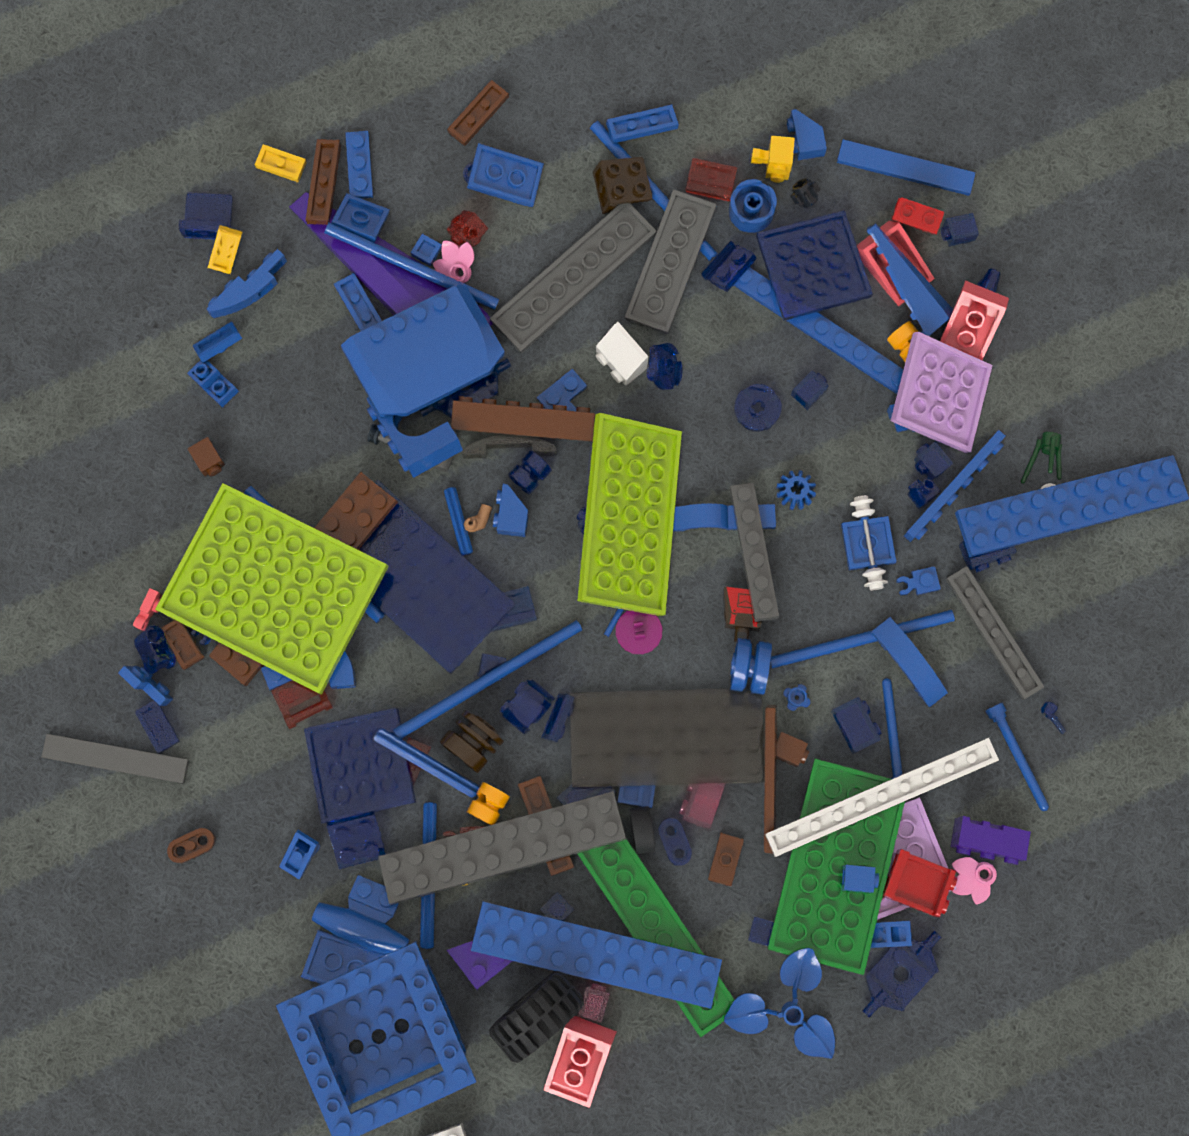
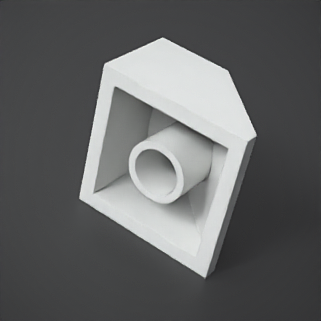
[595,322,648,386]

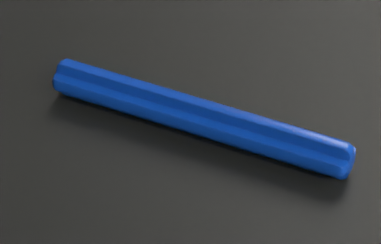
[374,728,479,798]

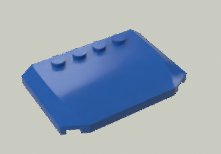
[341,284,505,417]

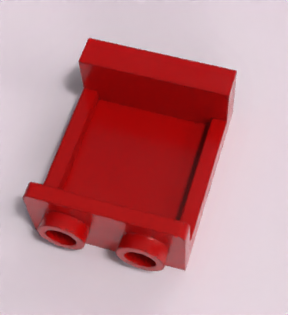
[891,197,944,235]
[883,849,958,917]

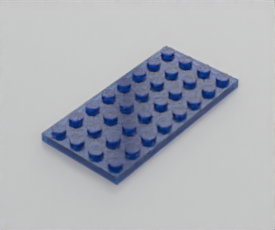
[359,479,515,674]

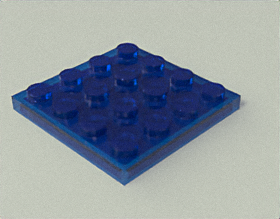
[756,210,873,321]
[304,708,416,824]

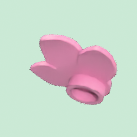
[433,240,474,283]
[952,857,997,905]

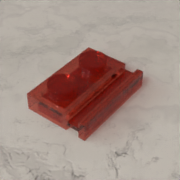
[685,158,737,201]

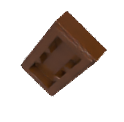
[158,620,205,670]
[708,833,744,887]

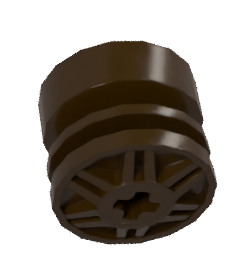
[439,710,504,773]

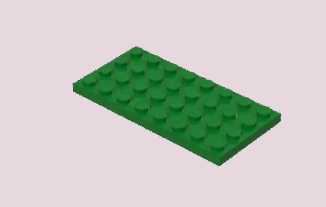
[767,759,905,975]

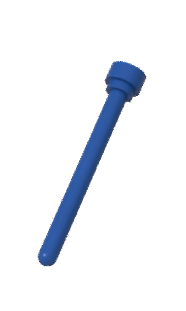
[882,678,903,779]
[985,702,1049,811]

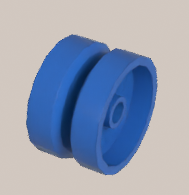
[730,638,772,695]

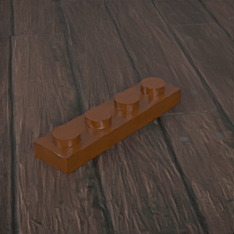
[305,139,341,225]
[518,776,574,876]

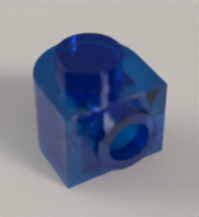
[907,477,941,509]

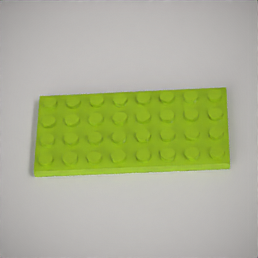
[577,413,682,616]

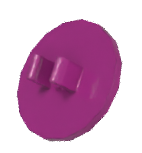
[616,610,662,654]

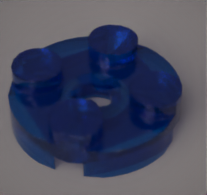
[646,343,683,390]
[734,384,782,432]

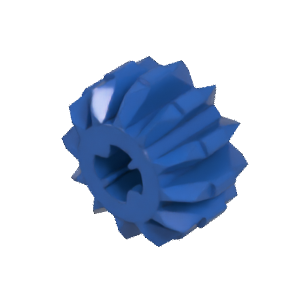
[776,470,816,510]

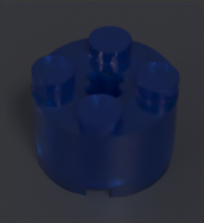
[499,679,555,735]

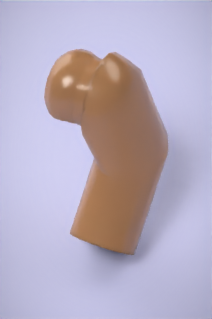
[464,504,492,532]

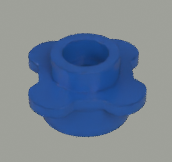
[783,684,810,711]

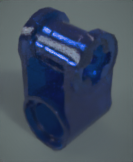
[134,625,176,674]

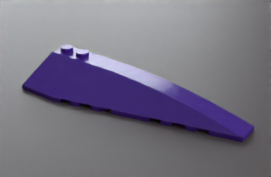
[289,192,493,326]

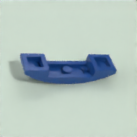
[871,617,948,707]
[870,921,912,948]

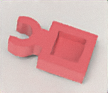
[133,588,163,631]

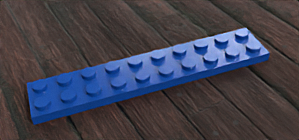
[955,455,1189,557]
[471,901,722,1009]

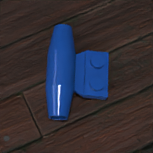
[312,875,410,954]

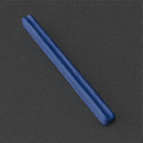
[420,802,437,949]

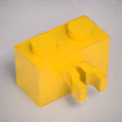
[751,136,795,183]

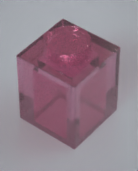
[578,983,610,1023]

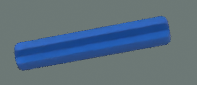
[444,487,473,555]

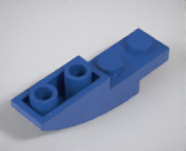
[207,249,287,318]

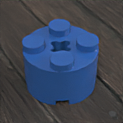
[729,179,777,233]

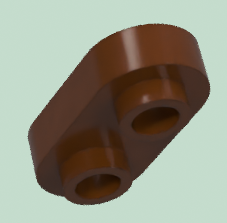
[167,828,216,863]

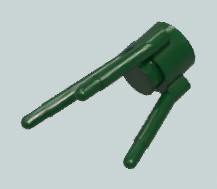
[1021,432,1062,484]

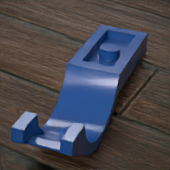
[673,504,776,532]

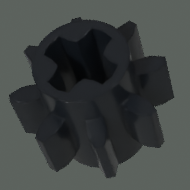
[790,178,820,208]

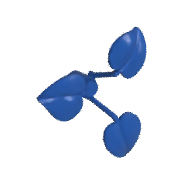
[724,948,835,1059]

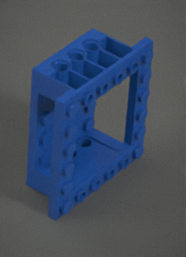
[276,941,476,1136]

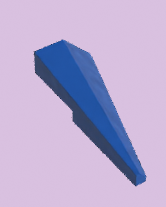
[867,223,953,336]

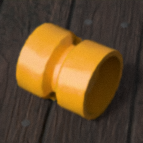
[887,321,919,362]
[466,782,510,825]

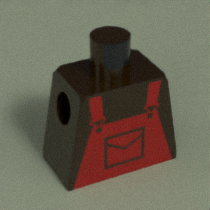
[723,587,762,643]

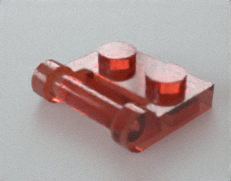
[271,680,333,729]

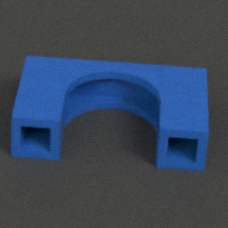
[366,397,463,478]

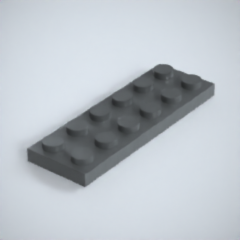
[625,189,717,334]

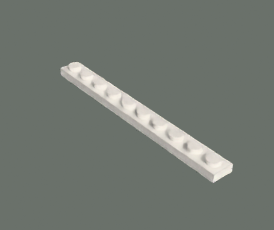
[765,738,999,857]

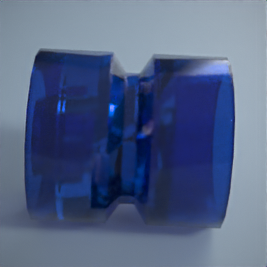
[508,450,552,495]

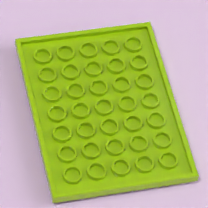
[155,483,389,695]

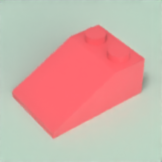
[853,221,935,306]
[940,281,1009,360]
[544,1016,617,1108]

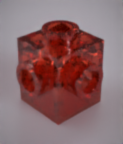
[446,210,488,247]

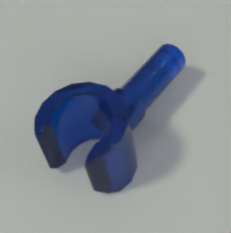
[1041,702,1066,734]

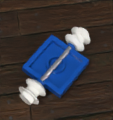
[841,495,896,591]

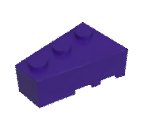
[950,816,1031,865]
[447,941,513,990]

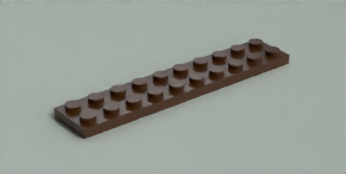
[209,472,398,686]

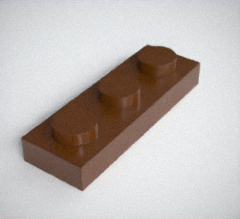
[447,80,509,146]

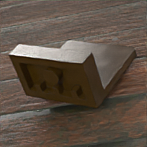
[593,157,653,214]

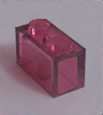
[679,773,726,830]

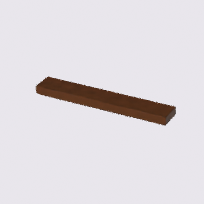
[764,705,777,854]

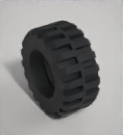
[489,971,584,1063]

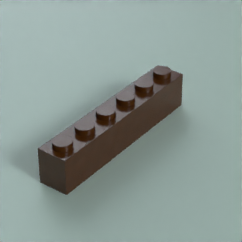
[451,396,595,441]

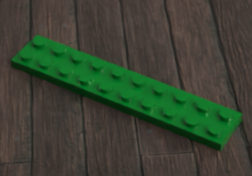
[577,840,734,1038]

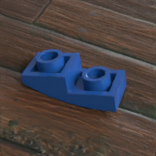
[187,360,239,407]

